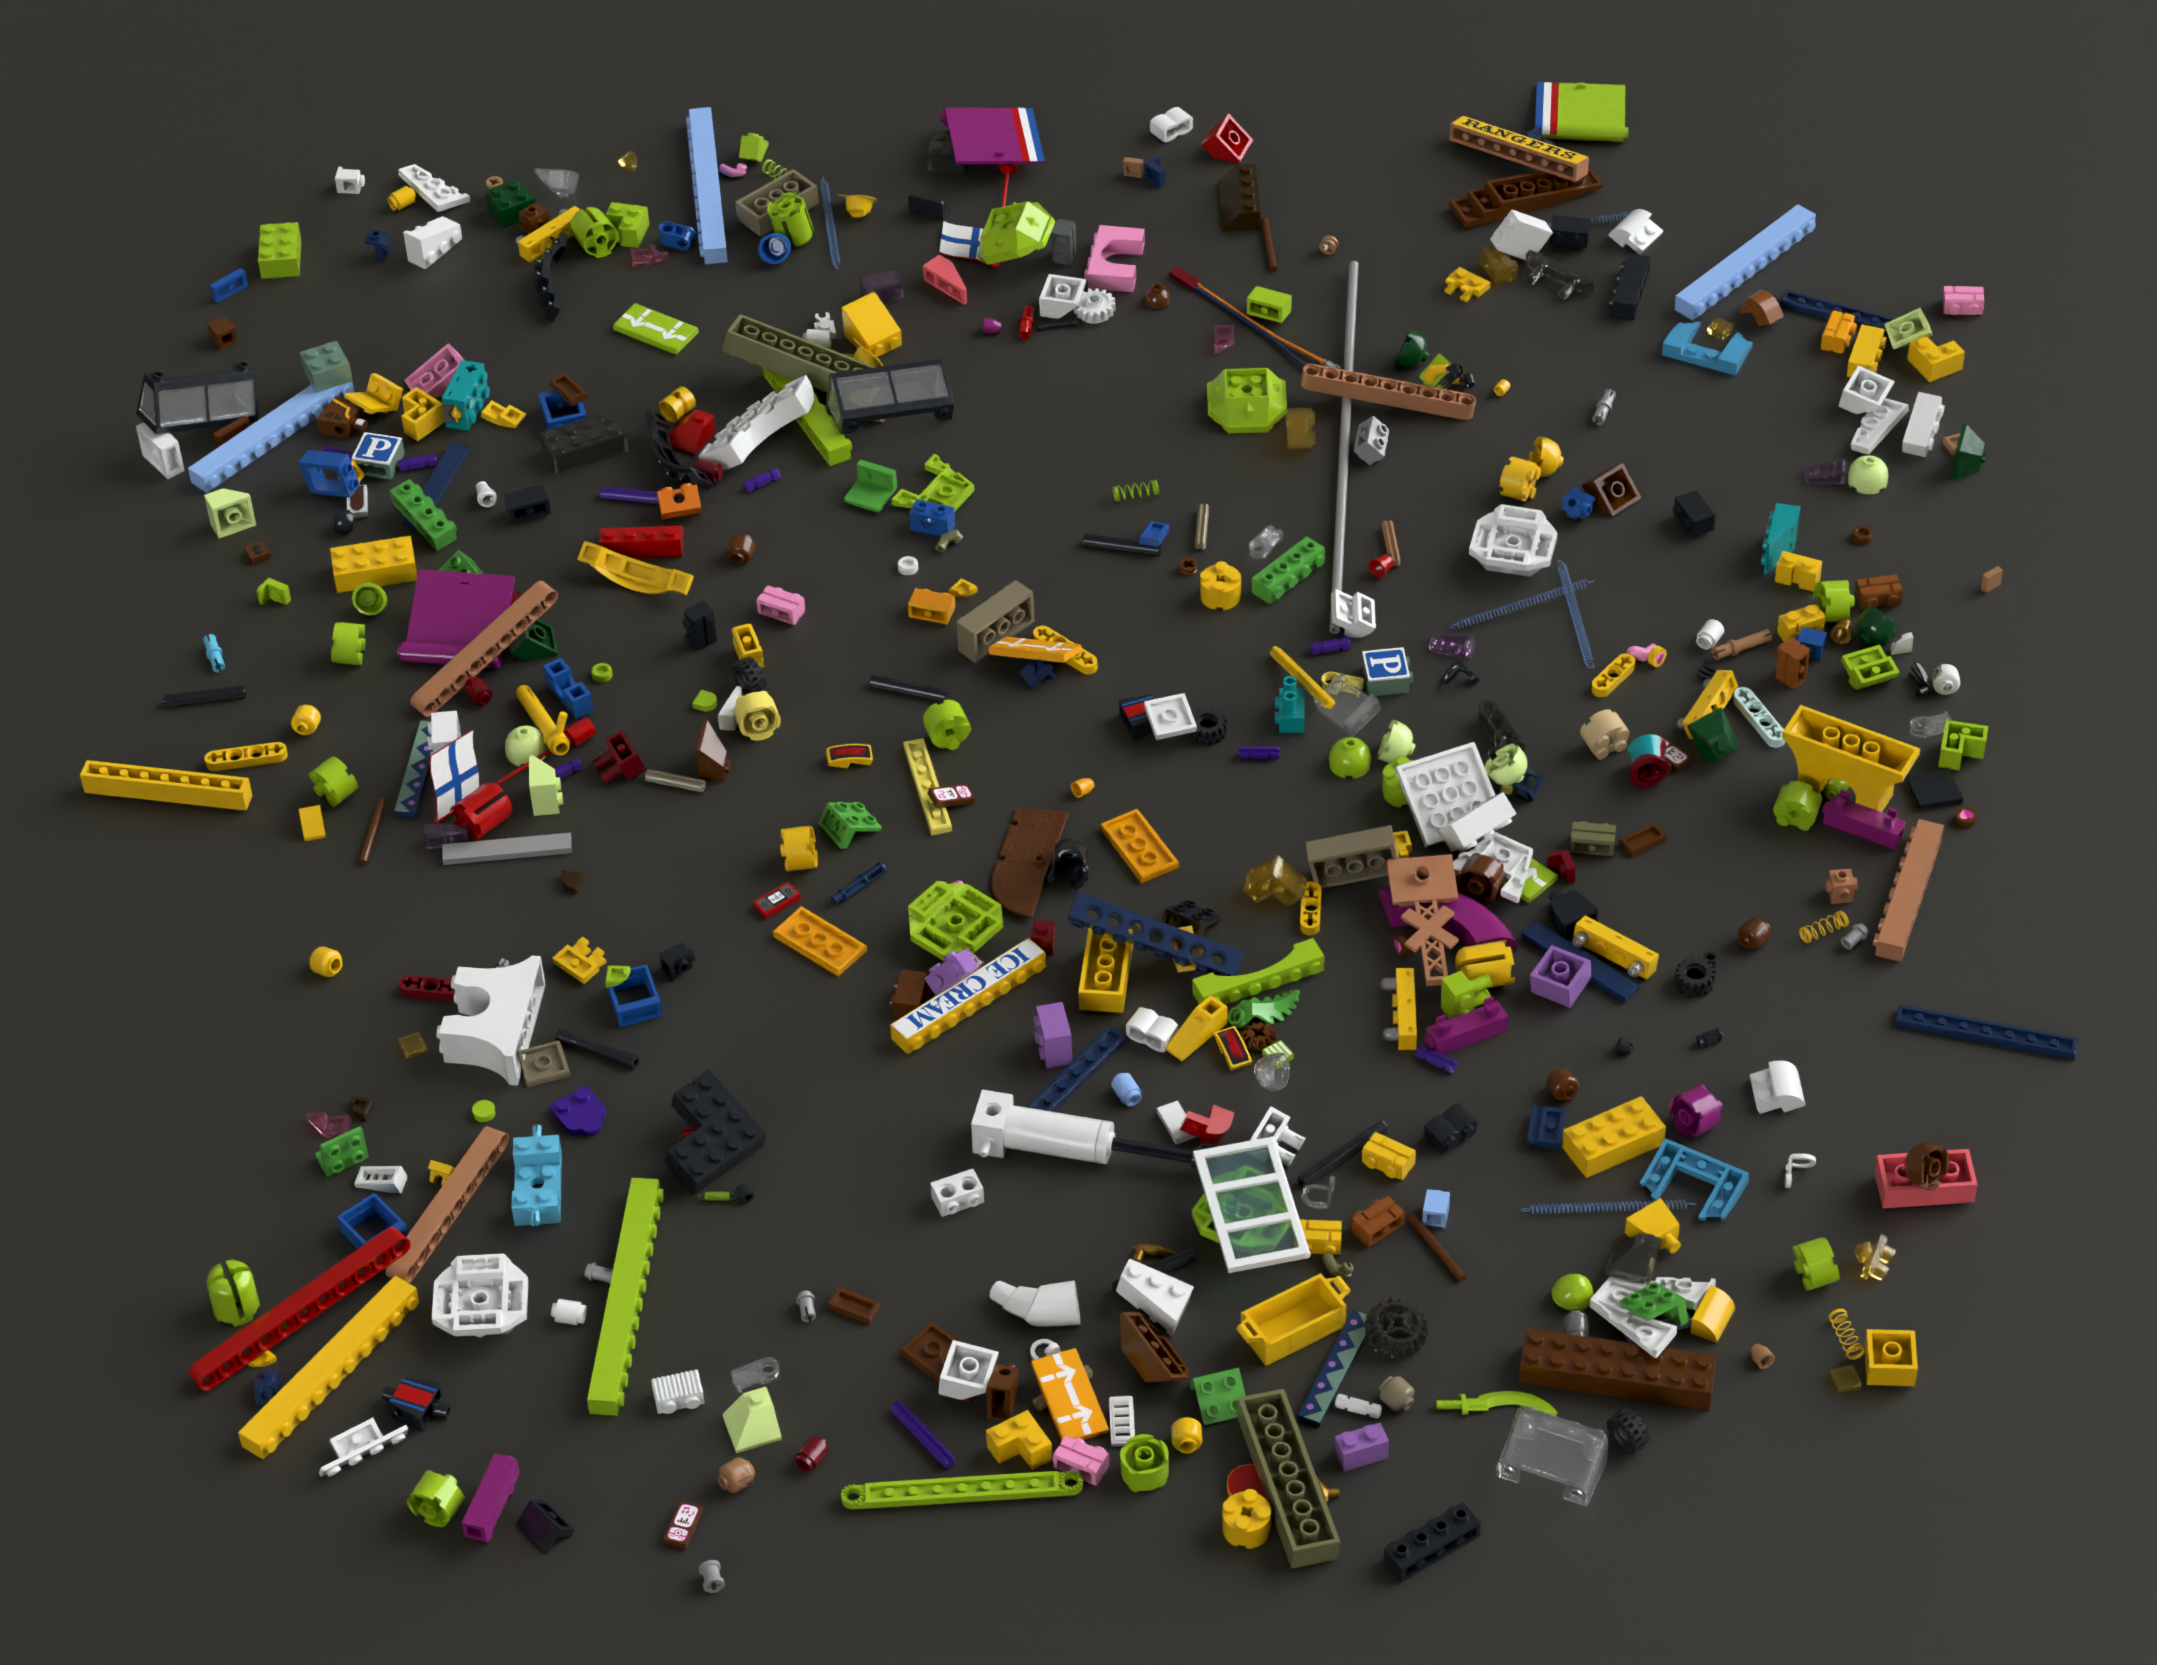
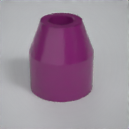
[982,318,1001,334]

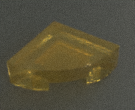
[619,151,638,172]

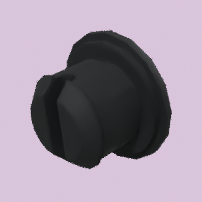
[1615,1036,1634,1055]

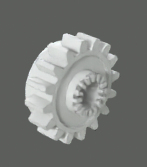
[1074,288,1116,324]

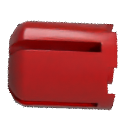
[450,782,512,842]

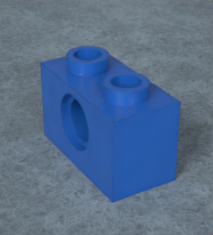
[909,499,955,536]

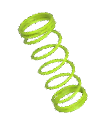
[762,159,787,179]
[1113,479,1159,502]

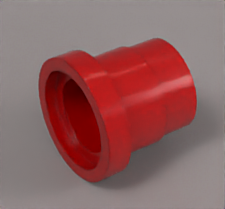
[1368,554,1394,578]

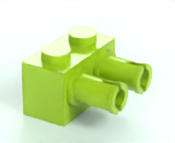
[1441,971,1492,1019]

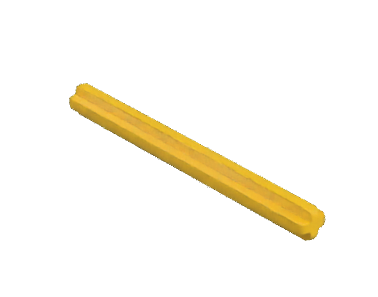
[1270,646,1335,710]

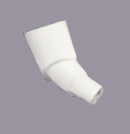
[990,1280,1081,1327]

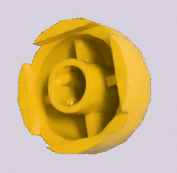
[1528,436,1563,478]

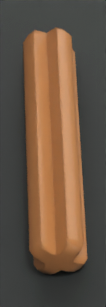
[1382,520,1400,567]

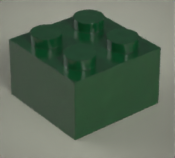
[485,178,536,228]

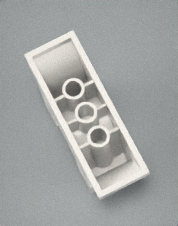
[437,956,546,1086]

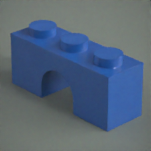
[543,658,594,720]

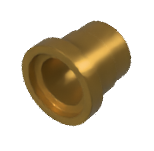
[1831,619,1853,644]

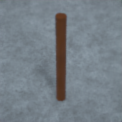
[1261,218,1277,272]
[359,798,386,865]
[1407,1213,1466,1282]

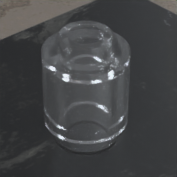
[1564,1311,1589,1337]

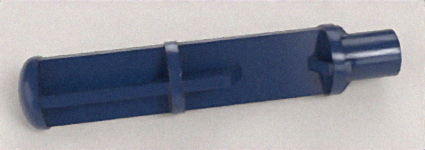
[831,862,886,904]

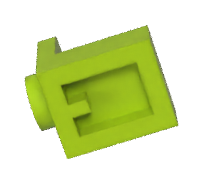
[257,578,291,605]

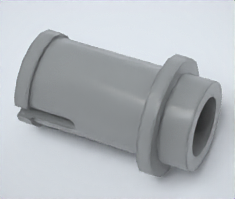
[1841,923,1868,950]
[585,1262,613,1284]
[796,1291,816,1322]

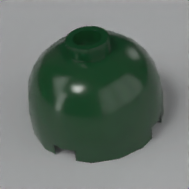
[1394,328,1430,369]
[1856,606,1899,646]

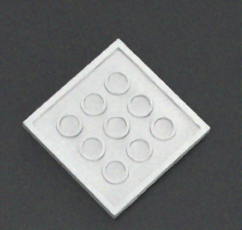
[1395,742,1495,848]

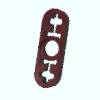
[399,975,455,1001]

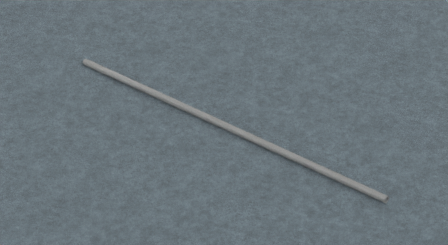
[1330,261,1359,634]

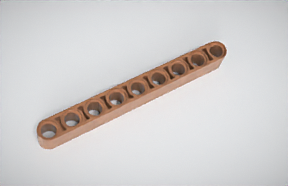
[1301,364,1476,420]
[410,581,558,717]
[385,1126,509,1283]

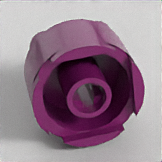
[1669,1084,1722,1138]

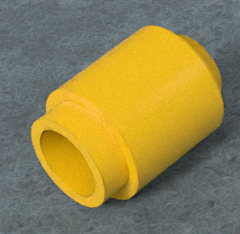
[387,186,416,211]

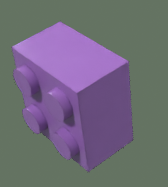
[1530,945,1591,1008]
[1033,1002,1073,1069]

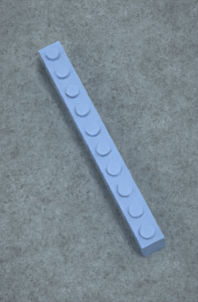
[1675,204,1816,321]
[188,382,354,493]

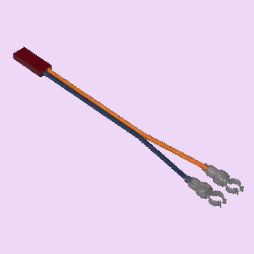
[1169,266,1342,369]

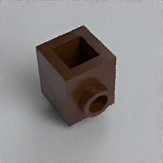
[207,316,237,350]

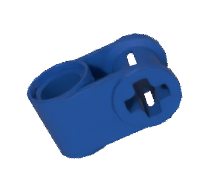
[659,221,697,251]

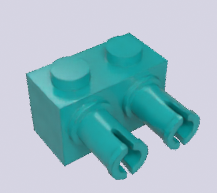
[1275,676,1305,733]

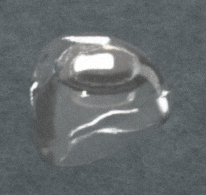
[1254,1053,1290,1092]

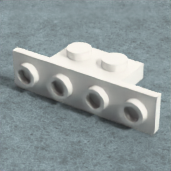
[319,1418,408,1477]

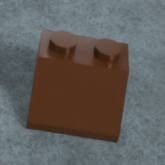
[1581,463,1641,517]

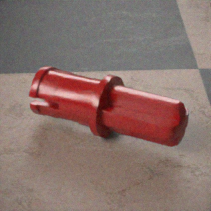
[1018,305,1034,340]

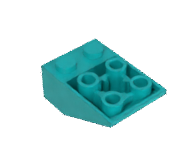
[1761,503,1801,574]

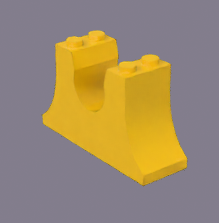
[1782,705,1920,812]

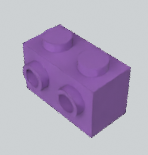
[924,949,979,996]
[1335,1423,1389,1472]

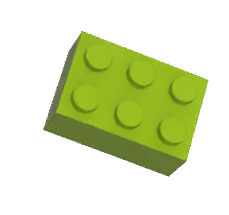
[258,222,301,279]

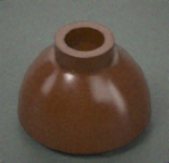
[1144,283,1171,309]

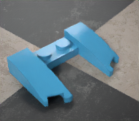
[1662,322,1753,376]
[1640,1138,1749,1221]

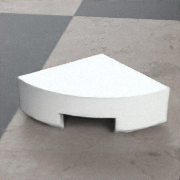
[1889,632,1914,655]

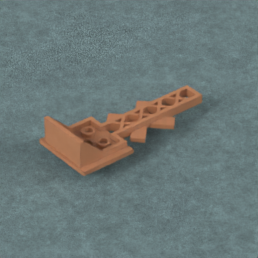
[1386,854,1459,986]

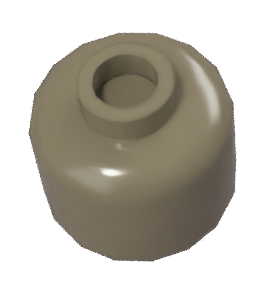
[1379,1376,1415,1412]

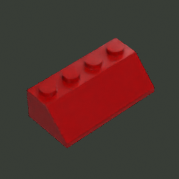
[599,526,684,559]

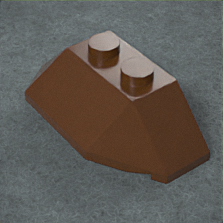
[1120,1312,1189,1382]

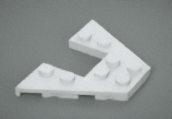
[1590,1276,1716,1358]

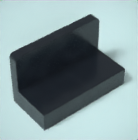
[908,193,951,221]
[517,1500,575,1552]

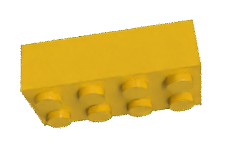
[330,536,417,593]
[1078,928,1133,1013]
[1562,1096,1666,1178]

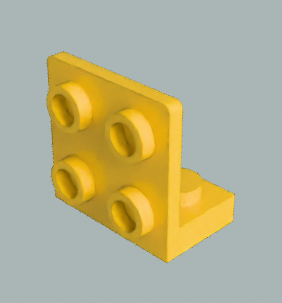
[344,373,403,414]

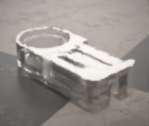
[1249,525,1283,559]
[1909,711,1953,738]
[731,1357,779,1393]

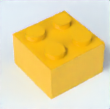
[1864,1329,1918,1386]

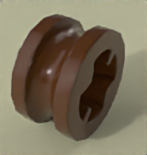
[1179,557,1198,576]

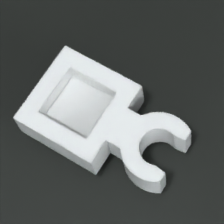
[814,312,836,339]

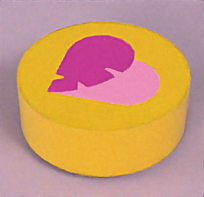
[1647,645,1667,667]

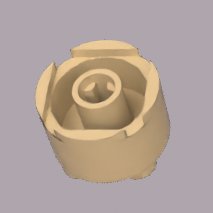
[1580,709,1630,760]

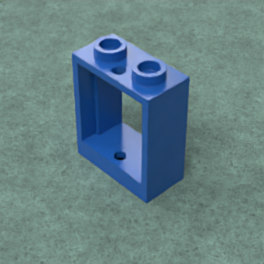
[538,390,589,438]
[298,450,360,498]
[604,964,662,1027]
[337,1193,408,1249]

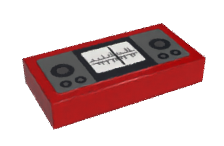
[753,882,801,919]

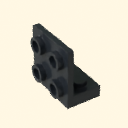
[1162,900,1221,937]

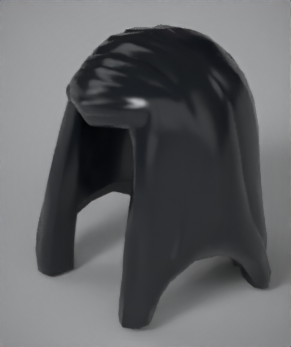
[1047,838,1089,890]

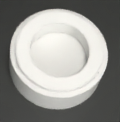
[898,556,918,575]

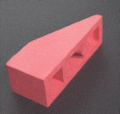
[923,255,967,305]

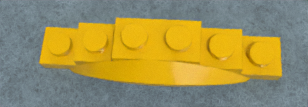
[577,541,694,595]

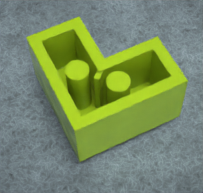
[606,202,649,248]
[1938,720,1989,771]

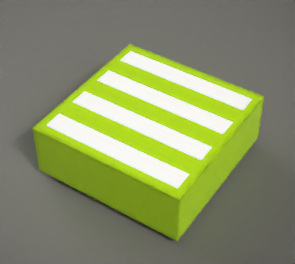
[1262,1040,1294,1068]

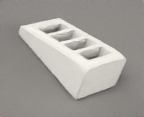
[718,686,743,731]
[354,1166,407,1194]
[1109,1396,1135,1447]

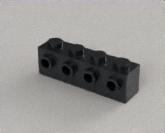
[1384,1503,1481,1583]

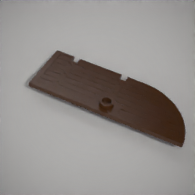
[991,808,1069,918]

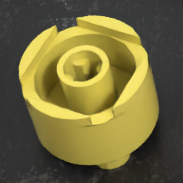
[734,691,781,741]

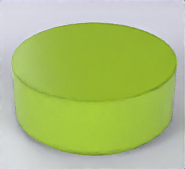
[591,663,613,683]
[472,1100,496,1122]

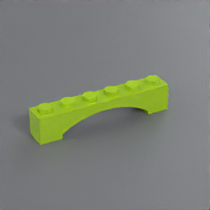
[1192,938,1324,1005]

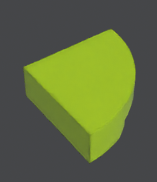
[605,966,631,987]

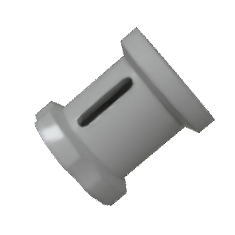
[699,1560,725,1593]

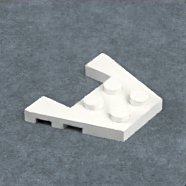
[1453,832,1533,903]

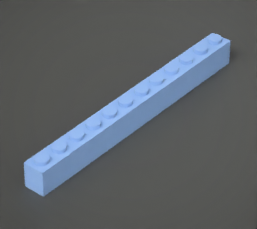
[686,107,728,264]

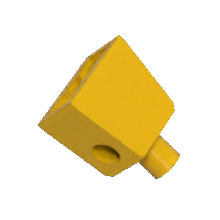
[1625,1198,1681,1253]

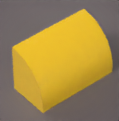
[1690,1285,1735,1343]

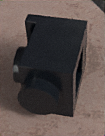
[659,943,696,981]

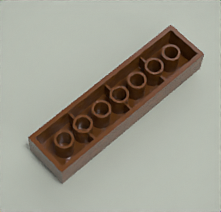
[1519,1328,1717,1411]

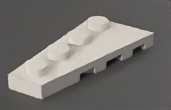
[398,164,470,212]
[1851,398,1909,455]

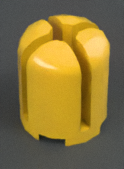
[1455,940,1515,987]

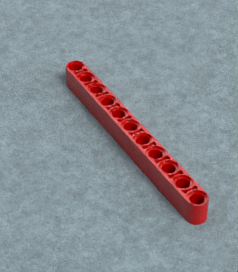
[188,1227,411,1391]

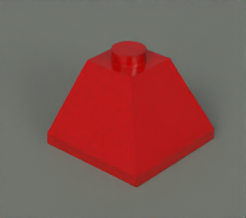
[1201,113,1253,163]
[669,409,716,456]

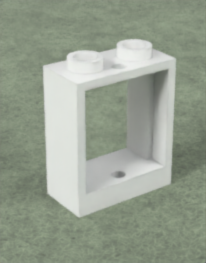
[136,422,185,479]

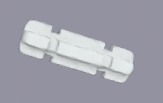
[1335,1394,1382,1419]

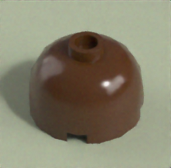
[1905,1142,1949,1190]

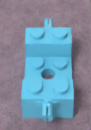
[512,1125,562,1226]

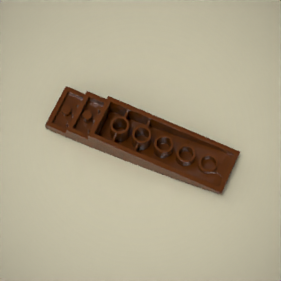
[1449,165,1603,228]

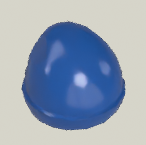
[758,233,791,264]

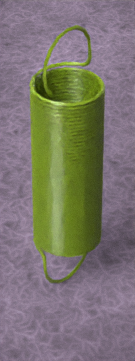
[698,1192,737,1201]

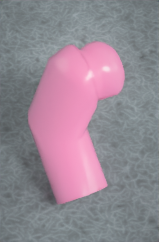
[719,163,747,178]
[1627,643,1656,662]

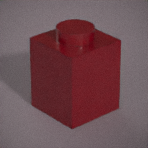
[1030,920,1056,955]

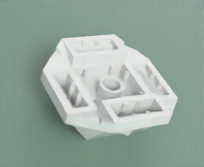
[1469,504,1557,577]
[432,1254,529,1338]

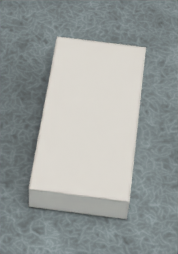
[1157,1101,1196,1144]

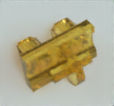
[1854,1235,1896,1280]

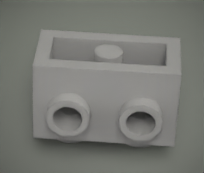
[1353,416,1389,465]

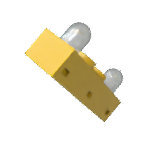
[515,206,580,262]
[1676,670,1739,739]
[1572,916,1659,980]
[1381,968,1417,1050]

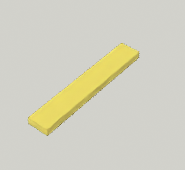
[903,738,952,836]

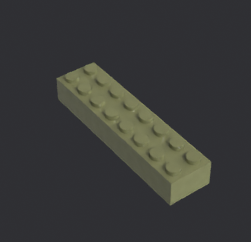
[722,314,879,408]
[1236,1389,1340,1569]

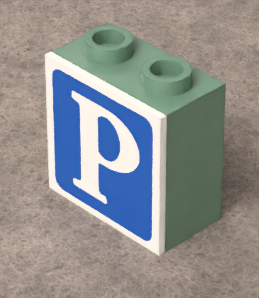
[351,432,405,480]
[1362,647,1413,697]

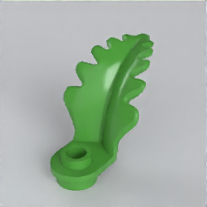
[1228,989,1300,1029]

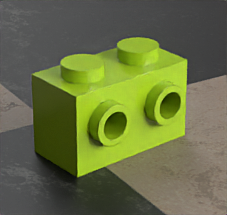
[1247,286,1292,323]

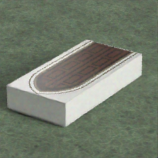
[347,485,368,518]

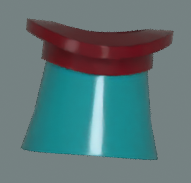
[1627,734,1672,788]

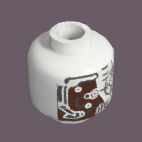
[1932,664,1960,695]

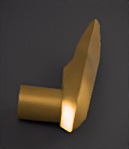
[1132,1244,1176,1263]
[1316,1476,1340,1502]

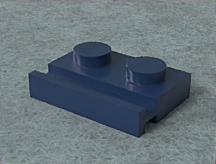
[1527,1105,1566,1150]

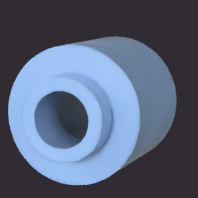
[1111,1073,1142,1107]

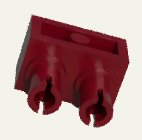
[592,729,647,784]

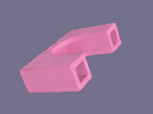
[1084,225,1145,292]

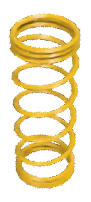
[1799,910,1849,944]
[1828,1309,1865,1360]

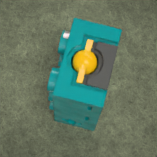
[442,360,490,431]

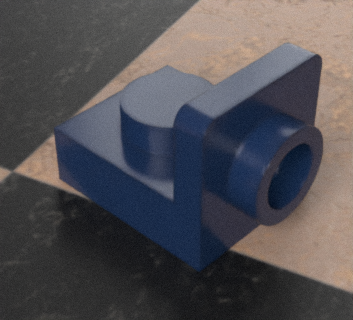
[1144,156,1165,188]

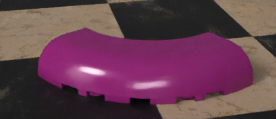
[1379,886,1517,952]

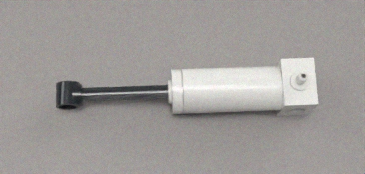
[971,1090,1218,1175]

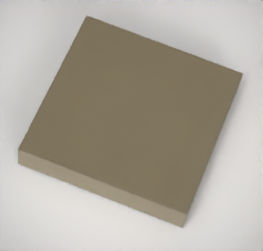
[516,1040,571,1087]

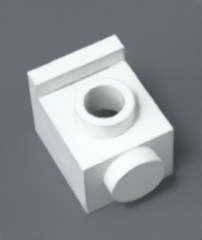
[335,167,365,194]

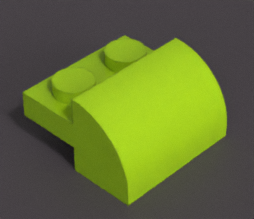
[1841,645,1900,690]

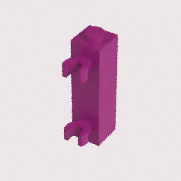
[1822,790,1906,850]
[1424,996,1509,1055]
[462,1454,520,1543]

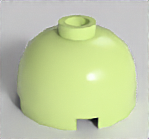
[1847,455,1889,494]
[1378,720,1415,763]
[505,725,547,766]
[1484,744,1528,785]

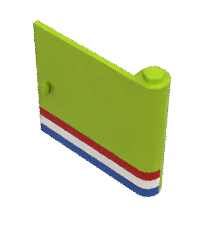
[1535,82,1629,142]

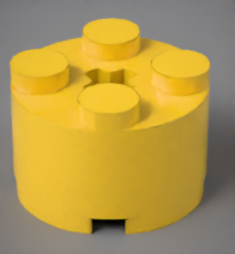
[1500,456,1541,502]
[1200,561,1241,610]
[780,826,818,872]
[1222,1489,1271,1549]

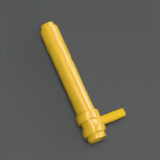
[516,685,570,756]

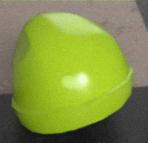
[351,582,387,616]
[1551,1274,1594,1312]

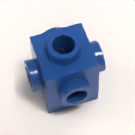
[1561,487,1595,520]

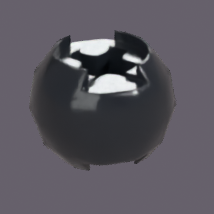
[334,509,354,534]

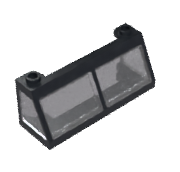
[826,359,954,434]
[136,361,259,434]

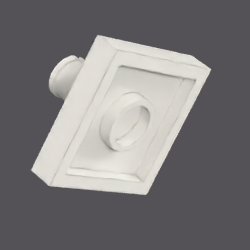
[1144,693,1197,740]

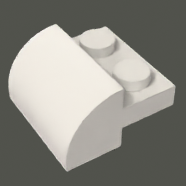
[1608,209,1663,255]
[1331,589,1376,638]
[1750,1061,1806,1114]

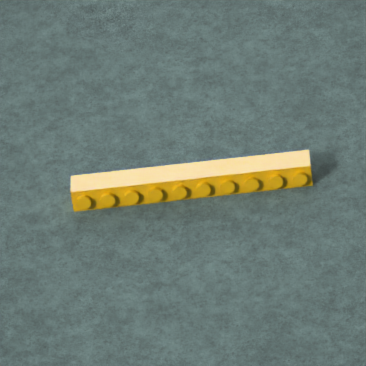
[238,1276,419,1459]

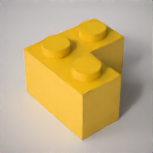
[1907,336,1965,382]
[401,387,446,441]
[986,1410,1053,1470]

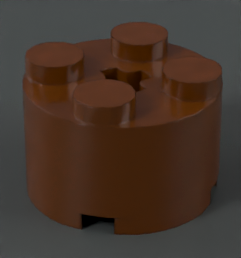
[1456,853,1505,905]

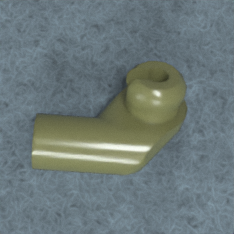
[935,529,963,552]
[1322,1253,1354,1279]

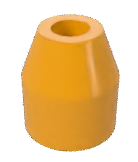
[1071,778,1094,798]

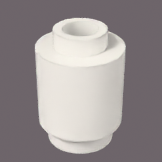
[1696,619,1724,650]
[551,1299,587,1325]

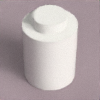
[803,329,832,349]

